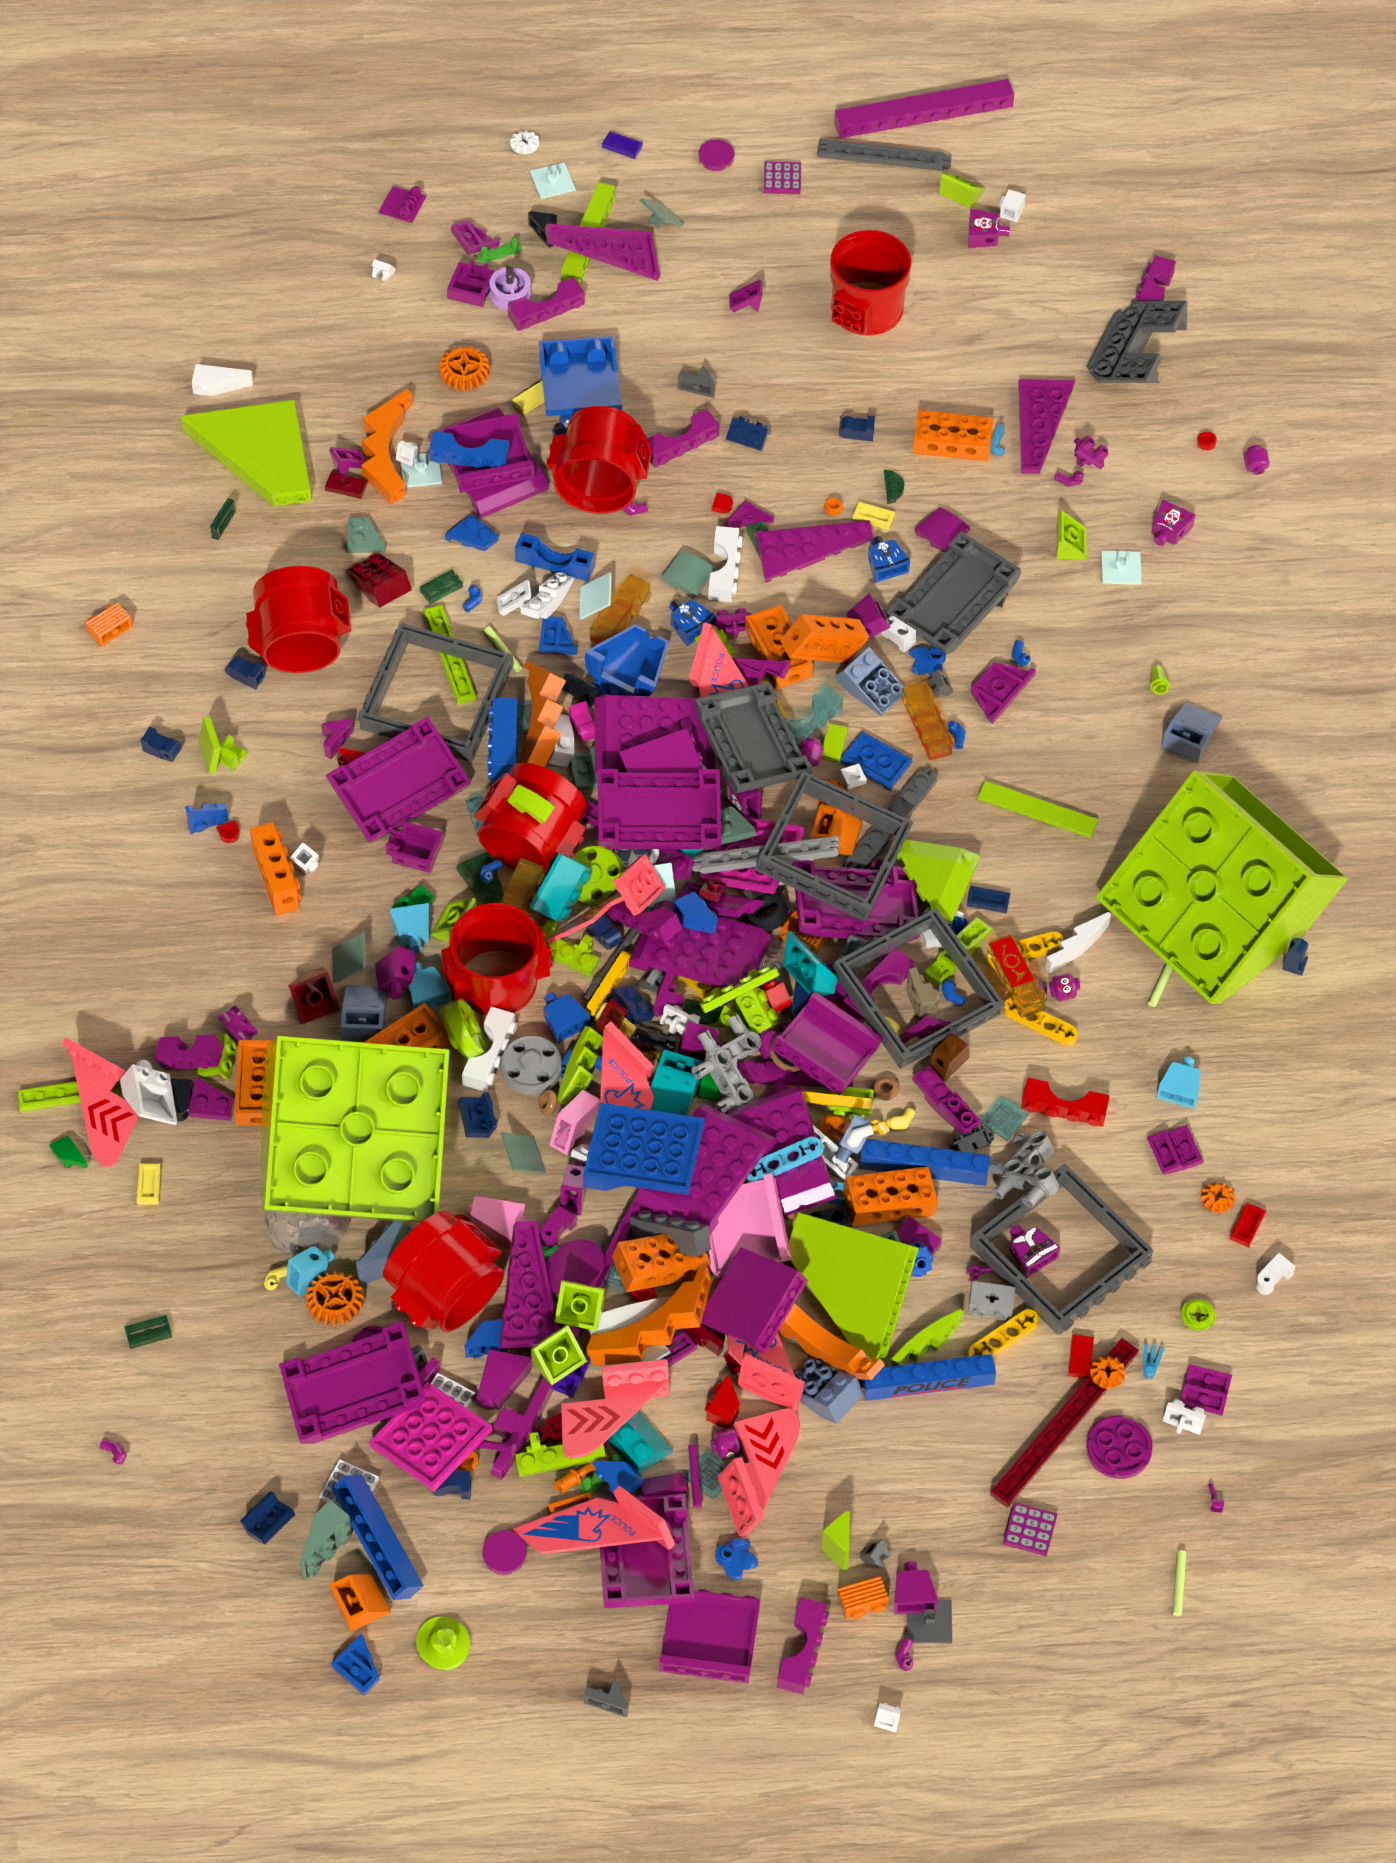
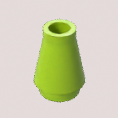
[1150,665,1170,695]

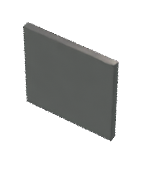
[907,1600,952,1644]

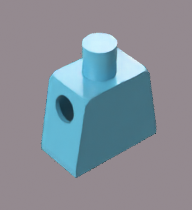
[390,903,430,953]
[407,963,451,1010]
[1157,1057,1201,1109]
[286,1246,334,1297]

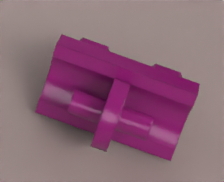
[1074,435,1108,469]
[716,608,751,638]
[218,1005,258,1042]

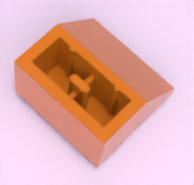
[810,804,862,855]
[329,1574,391,1632]

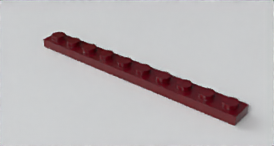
[990,1338,1139,1508]

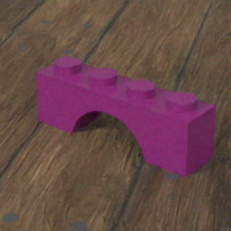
[508,277,584,331]
[647,409,719,468]
[608,901,682,943]
[842,948,914,1024]
[777,1597,829,1694]

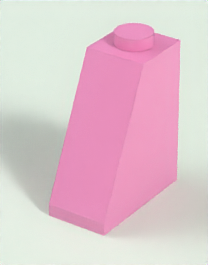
[549,1090,600,1155]
[467,1196,525,1249]

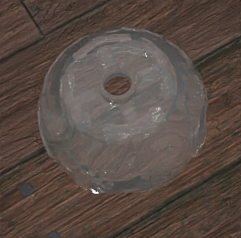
[264,1211,350,1255]

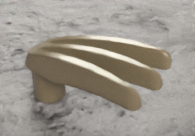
[637,1022,671,1036]

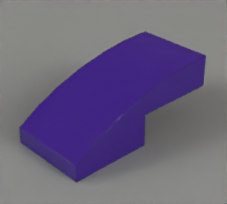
[553,1355,591,1398]

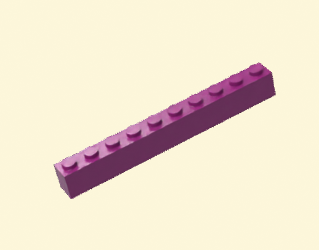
[834,79,1014,138]

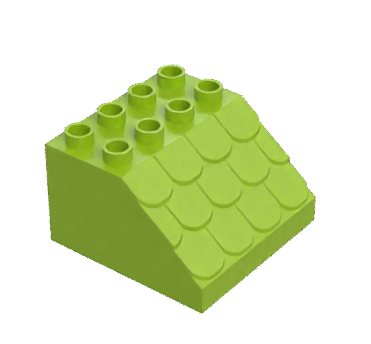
[1095,771,1349,1004]
[260,1036,449,1223]

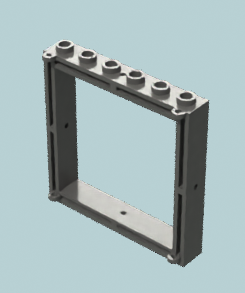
[357,623,514,762]
[754,771,913,922]
[831,908,1005,1069]
[969,1164,1153,1335]

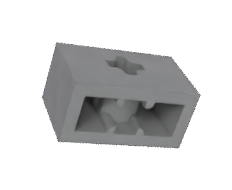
[968,1281,1016,1320]

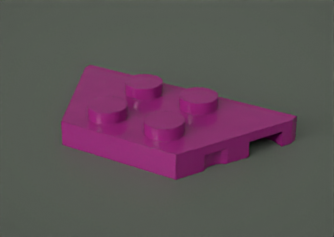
[970,662,1036,724]

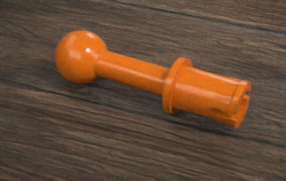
[554,1452,610,1494]

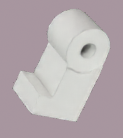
[881,616,916,653]
[1256,1253,1295,1295]

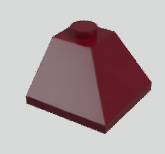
[288,967,340,1024]

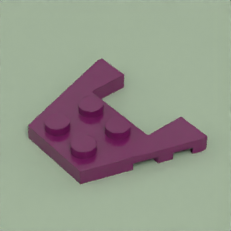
[732,658,791,686]

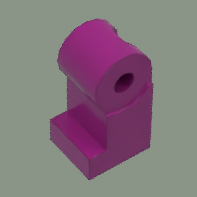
[539,1206,577,1247]

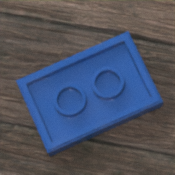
[840,731,913,790]

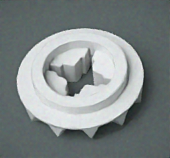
[510,130,539,154]

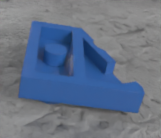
[539,616,577,655]
[185,803,229,834]

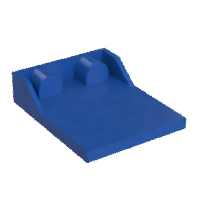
[539,336,622,416]
[583,1103,705,1195]

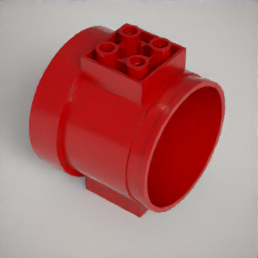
[830,230,911,336]
[547,406,652,514]
[246,566,351,673]
[474,763,588,875]
[441,903,553,1016]
[383,1211,504,1333]

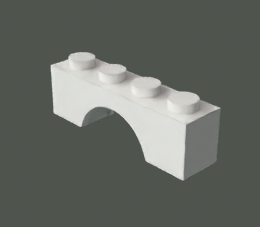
[708,526,743,602]
[462,1007,517,1092]

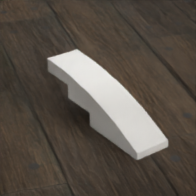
[1045,912,1111,974]
[589,1296,672,1335]

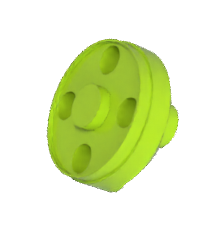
[573,846,626,906]
[440,999,488,1059]

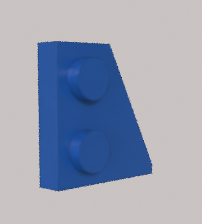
[445,514,499,551]
[331,1634,380,1696]

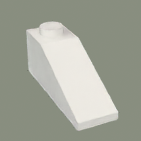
[192,364,253,396]
[548,714,574,767]
[813,1125,858,1181]

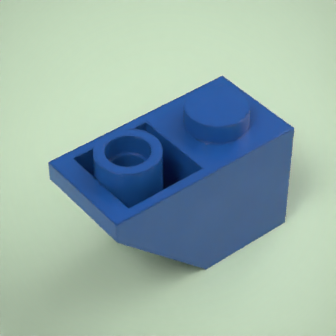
[673,891,718,933]
[464,1319,509,1358]
[592,1461,645,1496]

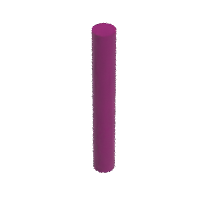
[476,1440,516,1453]
[688,1444,702,1508]

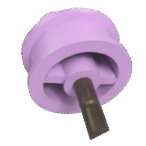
[490,264,531,311]

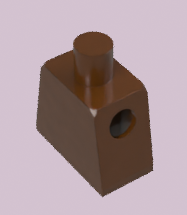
[929,1033,969,1082]

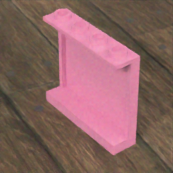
[707,1173,792,1278]

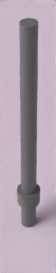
[584,906,652,1001]

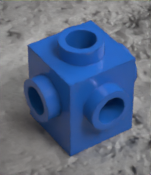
[909,1241,933,1277]

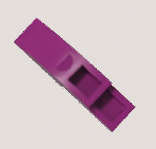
[912,1066,981,1134]

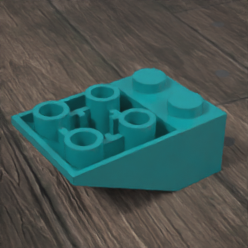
[650,1050,704,1116]

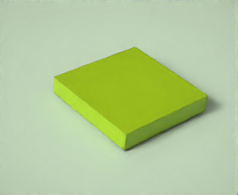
[199,717,221,773]

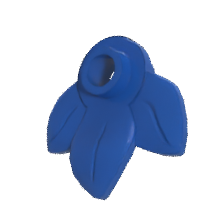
[909,647,946,677]
[715,1538,758,1581]

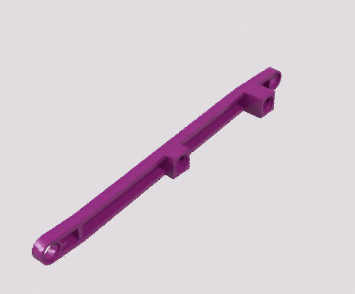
[491,1200,647,1480]

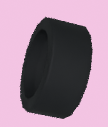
[747,893,788,932]

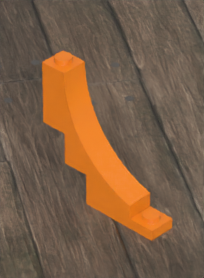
[361,389,413,504]
[517,660,566,767]
[586,1265,713,1365]
[779,1303,885,1380]

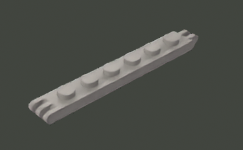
[692,836,840,874]

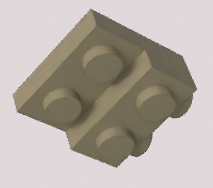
[906,967,939,1021]

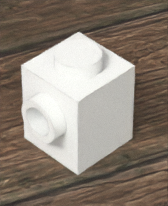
[1000,190,1026,222]
[290,843,320,875]

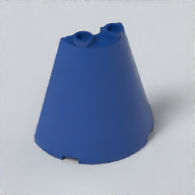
[585,624,669,697]

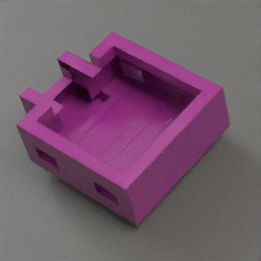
[447,260,494,307]
[385,822,444,873]

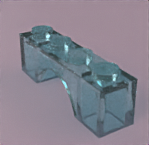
[784,685,843,746]

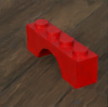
[1021,1077,1110,1127]

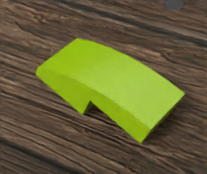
[507,785,555,824]

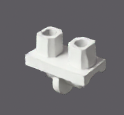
[660,1004,700,1034]
[1162,1399,1206,1435]

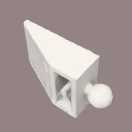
[120,1060,177,1125]

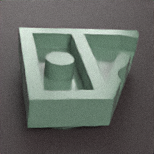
[348,517,386,553]
[721,806,757,846]

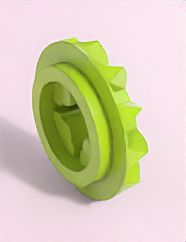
[1181,1299,1216,1332]

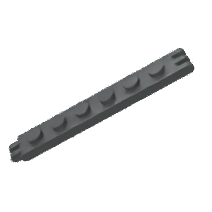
[816,139,952,171]
[842,767,938,869]

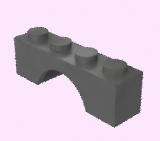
[630,1210,711,1257]

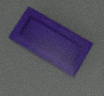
[602,131,643,159]

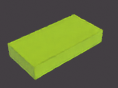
[821,723,848,763]

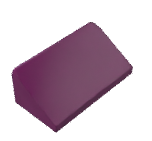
[897,1216,942,1256]
[641,1472,687,1496]

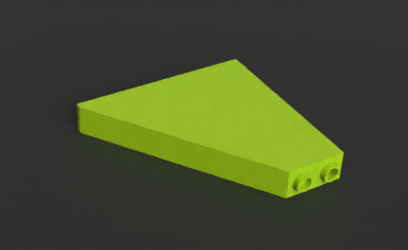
[181,400,311,506]
[788,1212,919,1364]

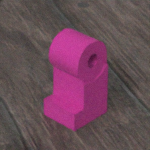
[569,701,594,742]

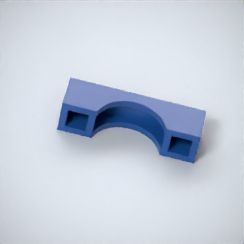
[429,431,510,469]
[515,533,595,582]

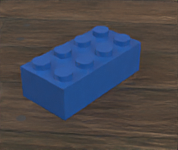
[487,698,518,785]

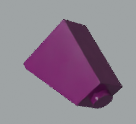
[477,1349,532,1410]

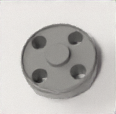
[501,1036,562,1095]

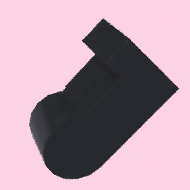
[171,1078,193,1122]
[809,1206,850,1228]

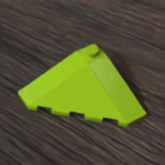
[896,839,981,924]

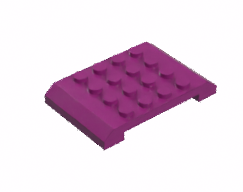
[428,406,549,519]
[594,695,715,775]
[326,716,471,844]
[597,769,722,849]
[792,860,920,943]
[629,900,772,998]
[724,1085,836,1217]
[635,1104,776,1236]
[279,1321,426,1444]
[599,1493,695,1608]

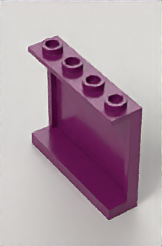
[443,413,535,493]
[618,728,703,773]
[771,992,883,1095]
[701,1247,808,1354]
[659,1589,760,1684]

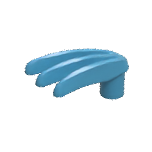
[990,423,1005,456]
[1143,1344,1164,1378]

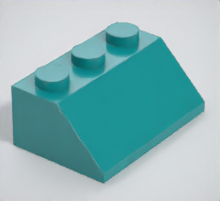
[530,853,592,922]
[783,931,837,996]
[607,1411,673,1475]

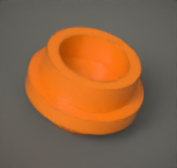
[824,498,843,516]

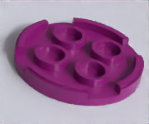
[545,1239,606,1295]
[1086,1415,1153,1479]

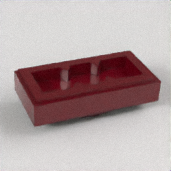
[325,472,367,499]
[699,879,727,902]
[593,999,629,1043]
[684,1325,724,1356]

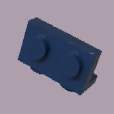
[726,416,771,451]
[606,985,655,1025]
[458,1092,497,1138]
[240,1491,296,1545]

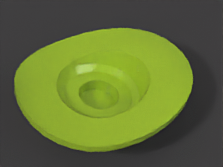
[416,1617,470,1670]

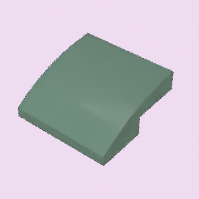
[660,550,716,598]
[570,748,598,790]

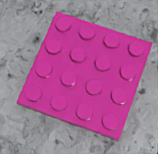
[700,817,805,894]
[368,1382,493,1492]

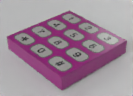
[764,161,801,194]
[1003,1502,1058,1557]

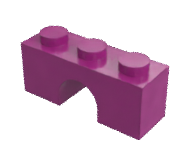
[1136,255,1176,301]
[154,1034,224,1070]

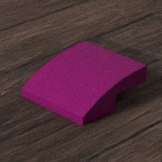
[914,507,971,552]
[706,894,764,918]
[1147,1124,1204,1175]
[1181,1364,1232,1416]

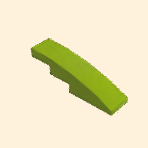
[923,918,993,988]
[557,1026,603,1107]
[891,1309,964,1366]

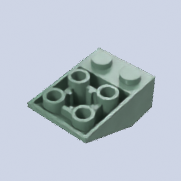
[300,1500,352,1581]

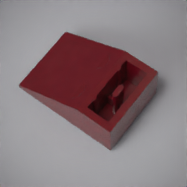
[346,552,412,608]

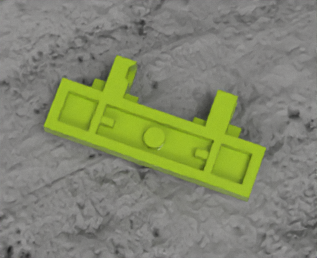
[539,918,600,978]
[699,965,779,1013]
[515,1432,607,1478]

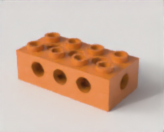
[913,410,993,461]
[745,604,813,690]
[780,614,869,663]
[250,822,301,915]
[363,1003,450,1049]
[234,1040,273,1126]
[842,1167,938,1226]
[612,1234,711,1292]

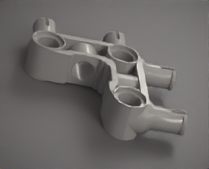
[692,1013,761,1113]
[989,1131,1060,1208]

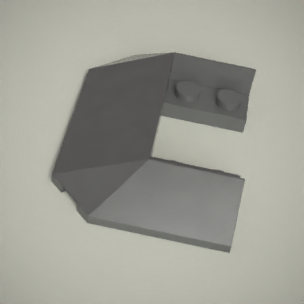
[1087,301,1188,383]

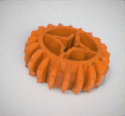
[439,345,490,392]
[305,1270,364,1328]

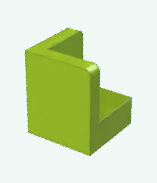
[218,735,247,771]

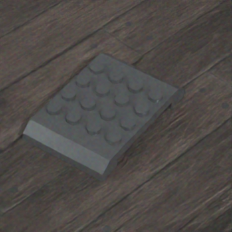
[886,531,1021,655]
[695,682,813,793]

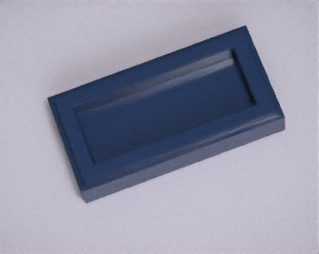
[967,886,1011,914]

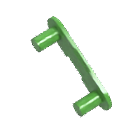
[478,237,522,263]
[579,1454,625,1495]

